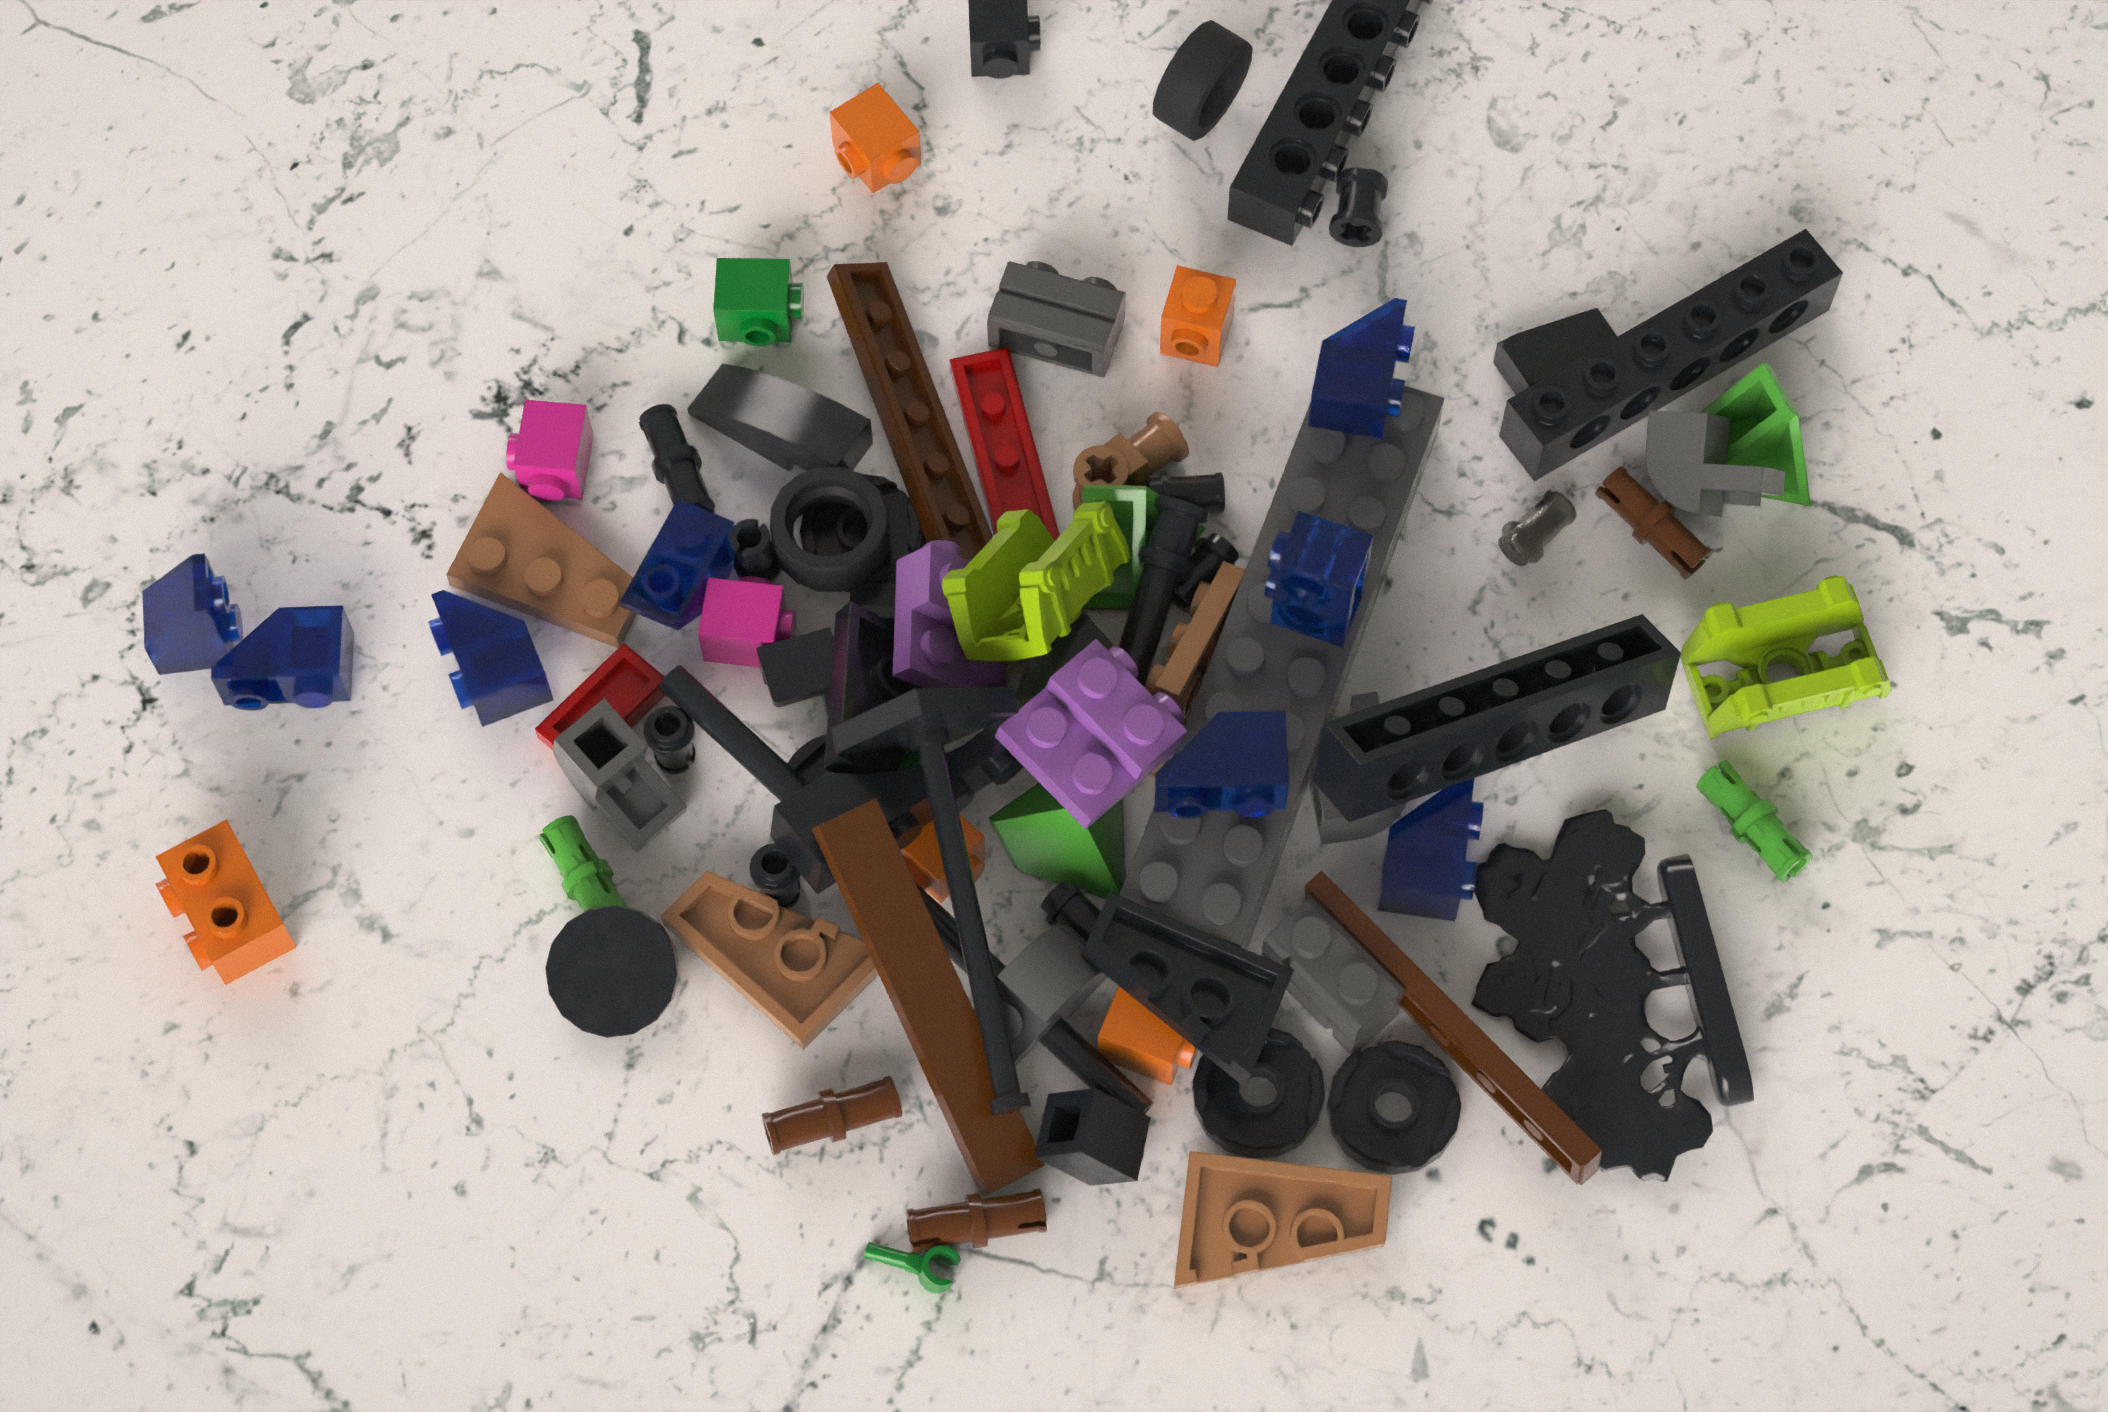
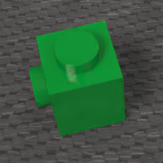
[713,258,804,346]

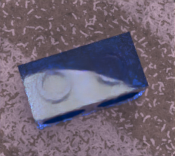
[1264,511,1374,648]

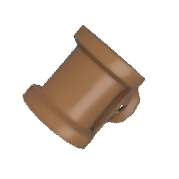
[1072,412,1189,511]

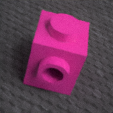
[506,400,594,502]
[698,576,796,667]

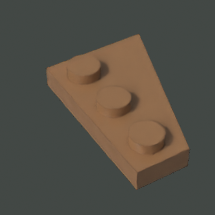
[446,472,646,648]
[1145,561,1246,779]
[661,871,879,1050]
[1174,1151,1392,1289]

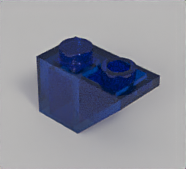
[1308,298,1415,439]
[620,499,735,631]
[142,553,243,675]
[428,590,554,727]
[211,605,354,711]
[1154,710,1289,819]
[1377,778,1484,921]

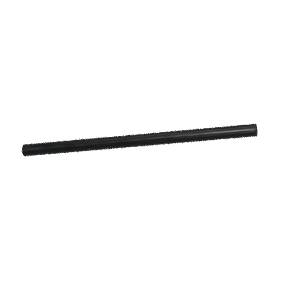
[659,665,1154,1115]

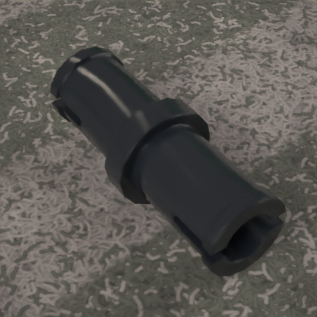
[639,404,715,526]

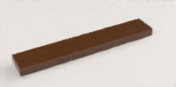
[826,262,993,561]
[811,799,1045,1195]
[1305,871,1602,1186]

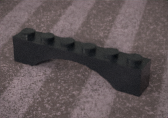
[770,611,1114,895]

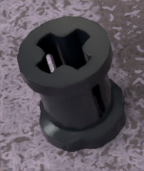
[1329,167,1388,247]

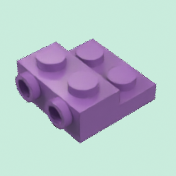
[893,540,1006,688]
[995,639,1187,830]

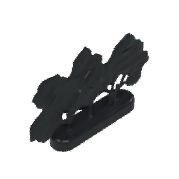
[1471,809,1754,1182]

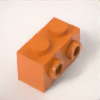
[155,819,296,985]

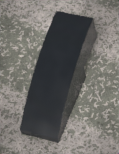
[687,363,873,472]

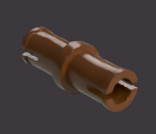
[1595,466,1713,580]
[761,1076,902,1155]
[906,1188,1047,1253]

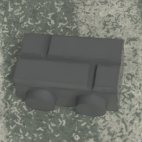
[987,261,1126,378]
[1261,898,1404,1055]

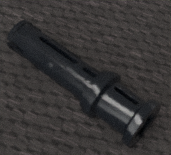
[1118,495,1210,687]

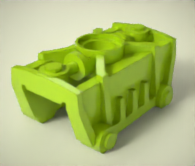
[942,501,1131,661]
[1680,575,1892,740]

